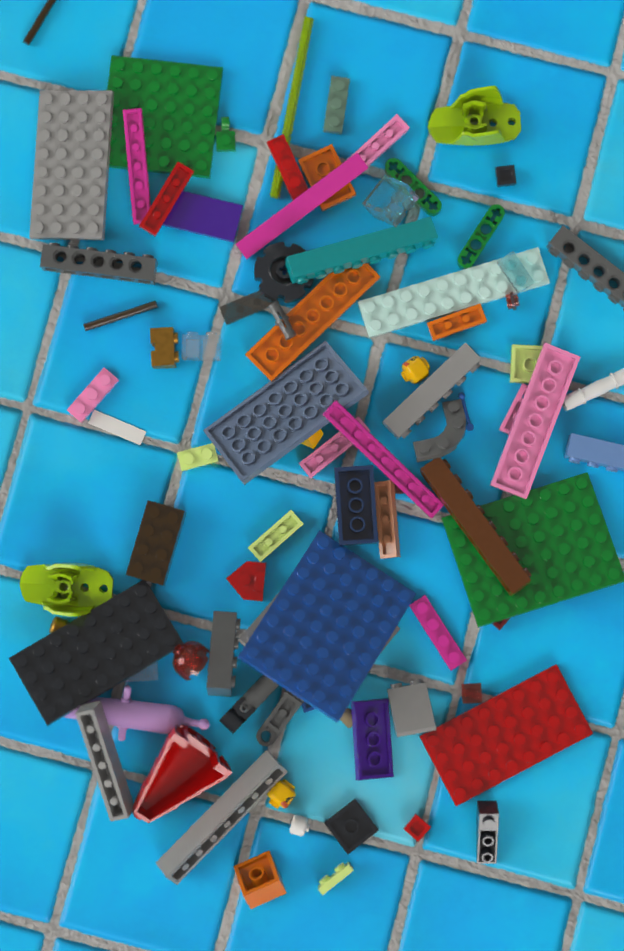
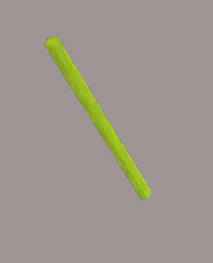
[270,16,314,199]

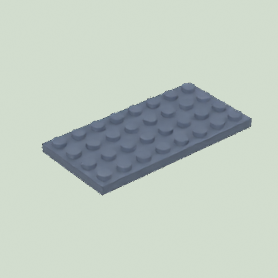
[203,341,369,485]

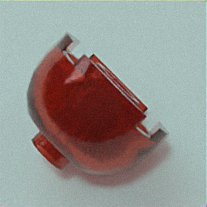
[172,641,210,680]

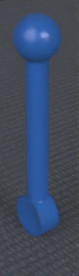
[458,392,474,431]

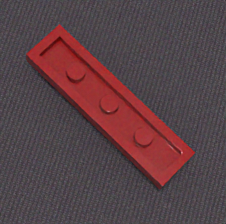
[266,134,308,201]
[139,162,194,237]

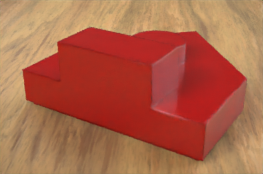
[226,561,266,601]

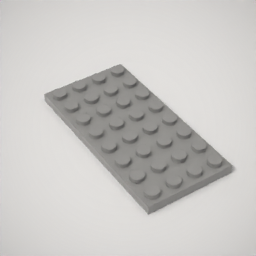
[29,90,114,240]

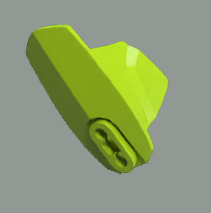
[428,86,521,146]
[20,563,113,617]

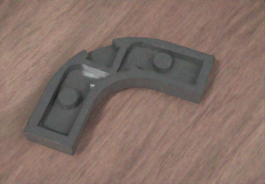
[413,399,466,462]

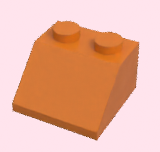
[234,851,287,909]

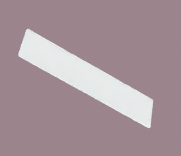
[88,410,146,445]

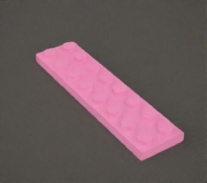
[490,343,580,499]

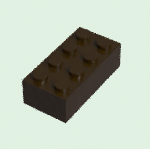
[126,500,187,586]

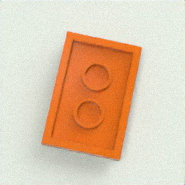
[298,144,356,211]

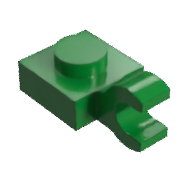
[216,117,236,152]

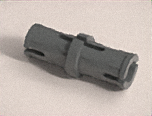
[268,301,297,340]

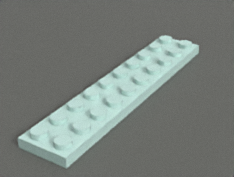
[358,247,550,338]

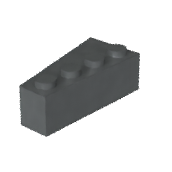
[207,611,241,697]

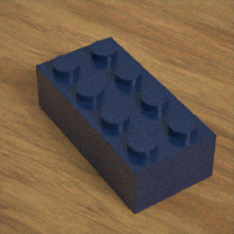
[334,465,378,546]

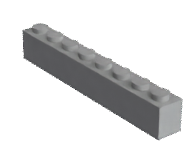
[156,750,288,885]

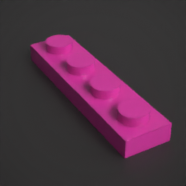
[409,595,467,671]

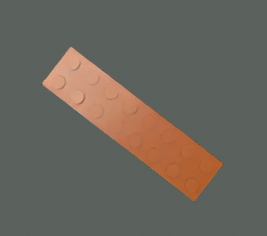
[245,263,381,382]

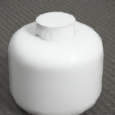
[289,815,310,836]

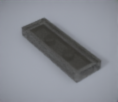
[219,290,278,325]

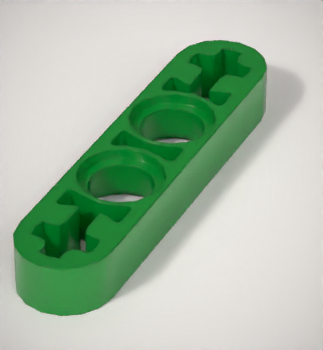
[385,158,442,216]
[457,204,505,270]

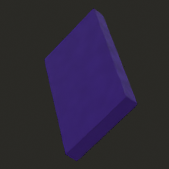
[162,191,243,243]
[351,698,394,780]

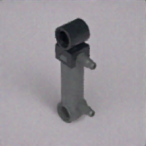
[219,675,279,734]

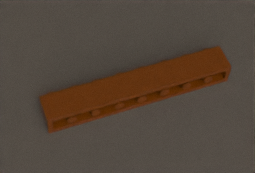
[420,457,531,596]

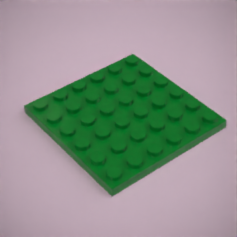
[107,55,223,178]

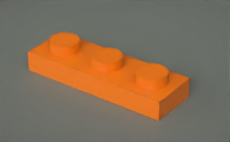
[427,304,487,341]

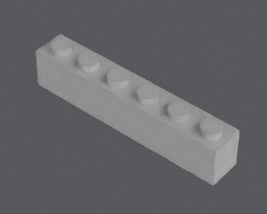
[382,342,481,439]
[75,701,134,822]

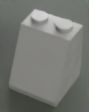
[387,679,436,737]

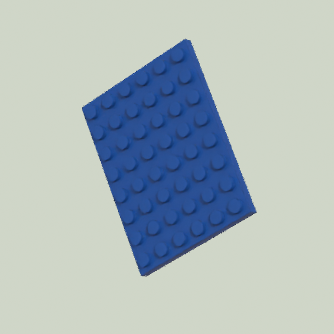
[237,531,416,723]

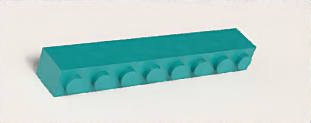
[285,217,438,284]

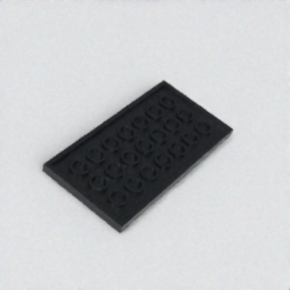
[9,580,184,726]

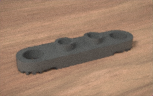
[256,690,304,746]

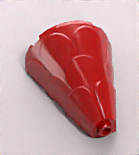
[132,724,233,823]

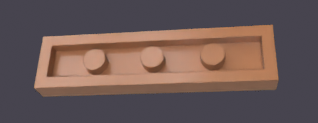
[374,480,401,559]

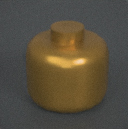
[49,617,69,634]

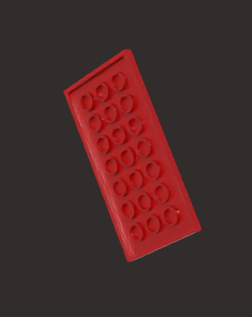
[419,664,593,806]

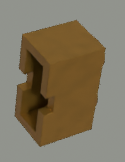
[150,327,179,369]

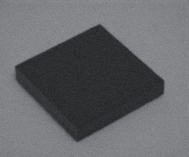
[324,799,379,854]

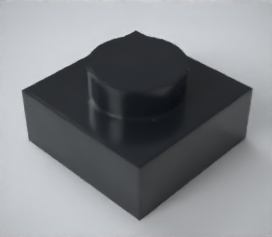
[495,165,516,187]

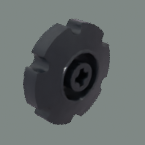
[254,242,314,303]

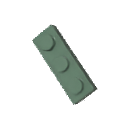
[323,76,350,135]

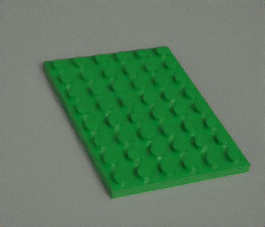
[441,472,624,628]

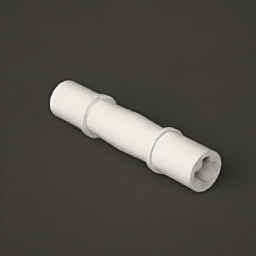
[562,368,624,411]

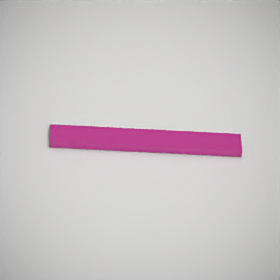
[236,153,368,259]
[322,400,444,518]

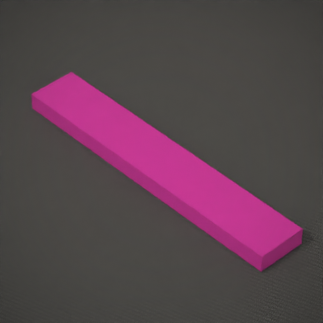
[123,108,151,225]

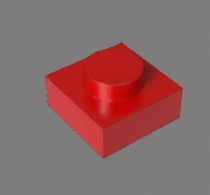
[403,814,431,842]

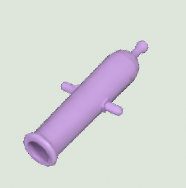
[63,685,210,742]

